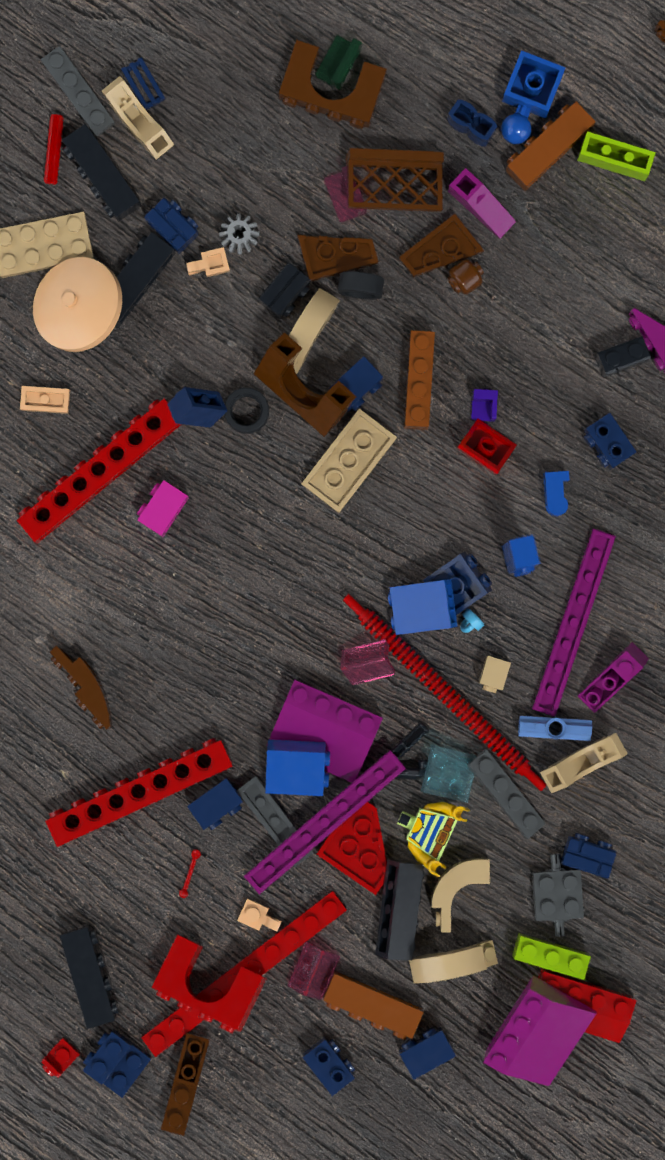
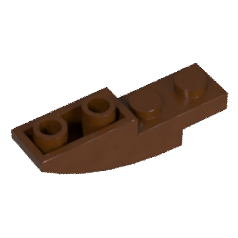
[50,645,112,730]
[161,1033,210,1136]

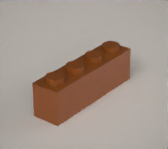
[506,101,596,191]
[404,330,435,430]
[323,971,424,1040]

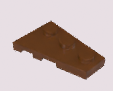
[399,214,484,277]
[297,235,378,282]

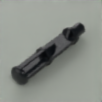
[391,722,429,759]

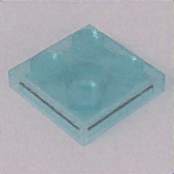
[420,745,476,803]

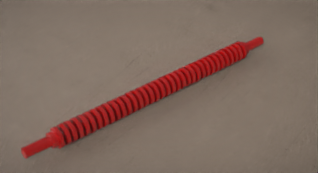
[343,594,547,791]

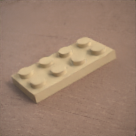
[0,212,94,278]
[301,409,397,513]

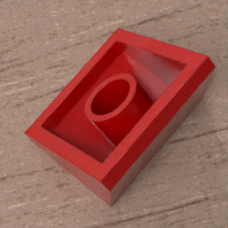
[457,419,517,475]

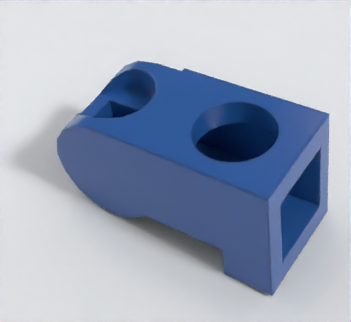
[543,471,570,517]

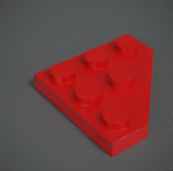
[316,802,387,895]

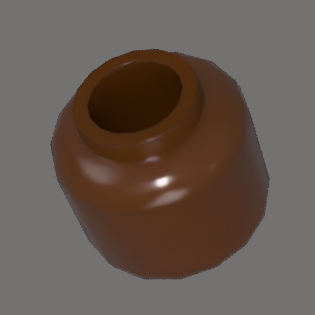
[447,259,484,295]

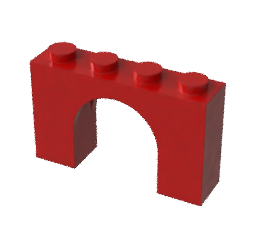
[151,934,267,1034]

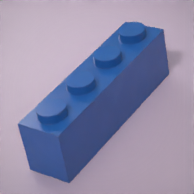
[501,535,540,577]

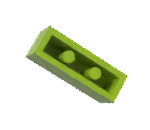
[577,131,656,181]
[512,933,591,980]

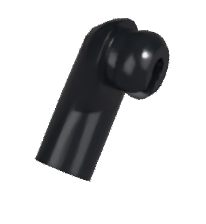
[397,760,432,780]

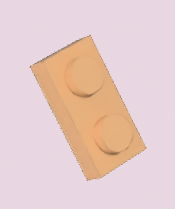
[20,386,70,414]

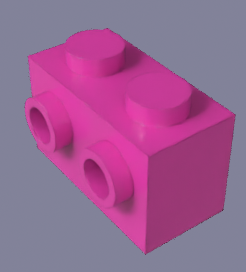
[137,480,189,537]

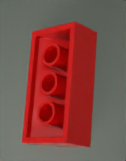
[538,968,637,1043]

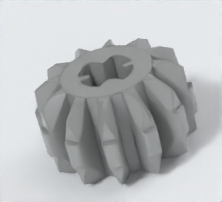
[219,214,260,255]

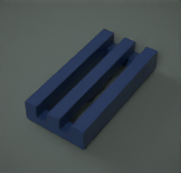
[121,57,165,111]

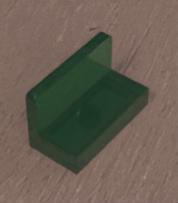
[316,35,362,90]

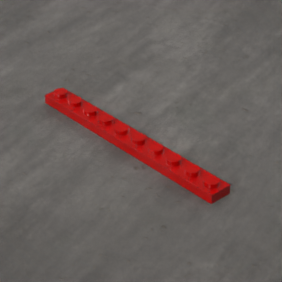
[141,890,347,1057]

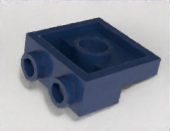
[423,551,492,615]
[83,1029,152,1098]

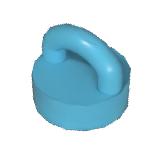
[460,608,484,633]

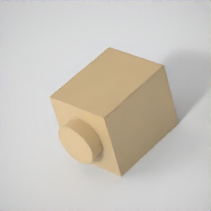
[478,656,511,693]

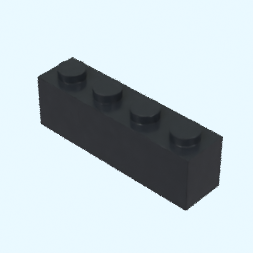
[62,124,141,222]
[115,232,176,328]
[375,859,424,961]
[60,925,119,1029]

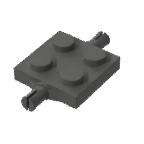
[532,854,584,937]

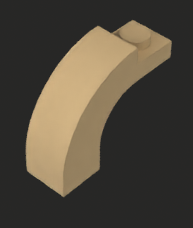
[101,76,174,159]
[289,288,340,374]
[540,733,628,793]
[431,858,490,932]
[409,940,498,983]

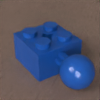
[501,50,566,144]

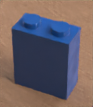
[388,579,458,635]
[265,740,330,796]

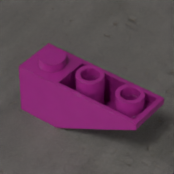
[448,168,516,239]
[628,308,665,373]
[578,642,649,713]

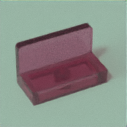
[324,166,367,223]
[340,639,395,685]
[287,942,340,1000]

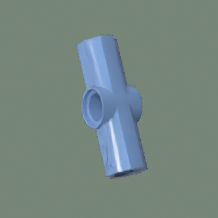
[518,716,592,741]

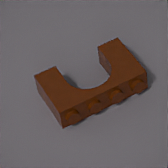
[279,40,387,129]
[253,332,356,437]

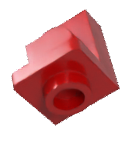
[41,1037,81,1078]

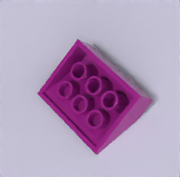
[266,680,383,782]
[483,976,597,1086]

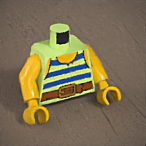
[397,802,470,877]

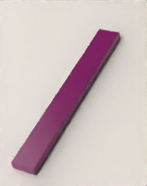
[532,529,616,717]
[244,750,406,895]

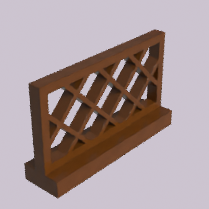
[346,148,444,212]

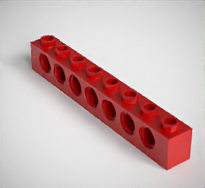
[16,398,182,544]
[45,738,234,847]

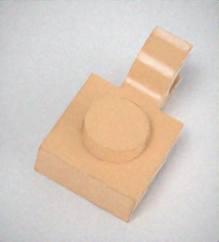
[186,247,230,277]
[237,898,282,931]

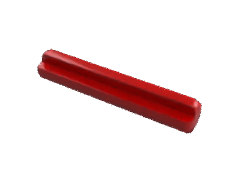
[44,114,64,185]

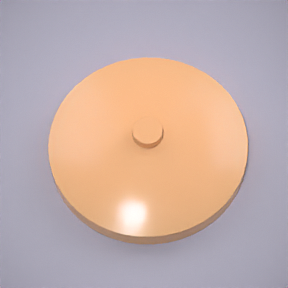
[33,257,122,352]

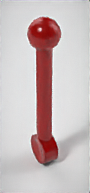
[179,850,201,898]

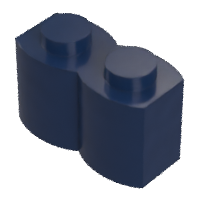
[447,100,497,147]

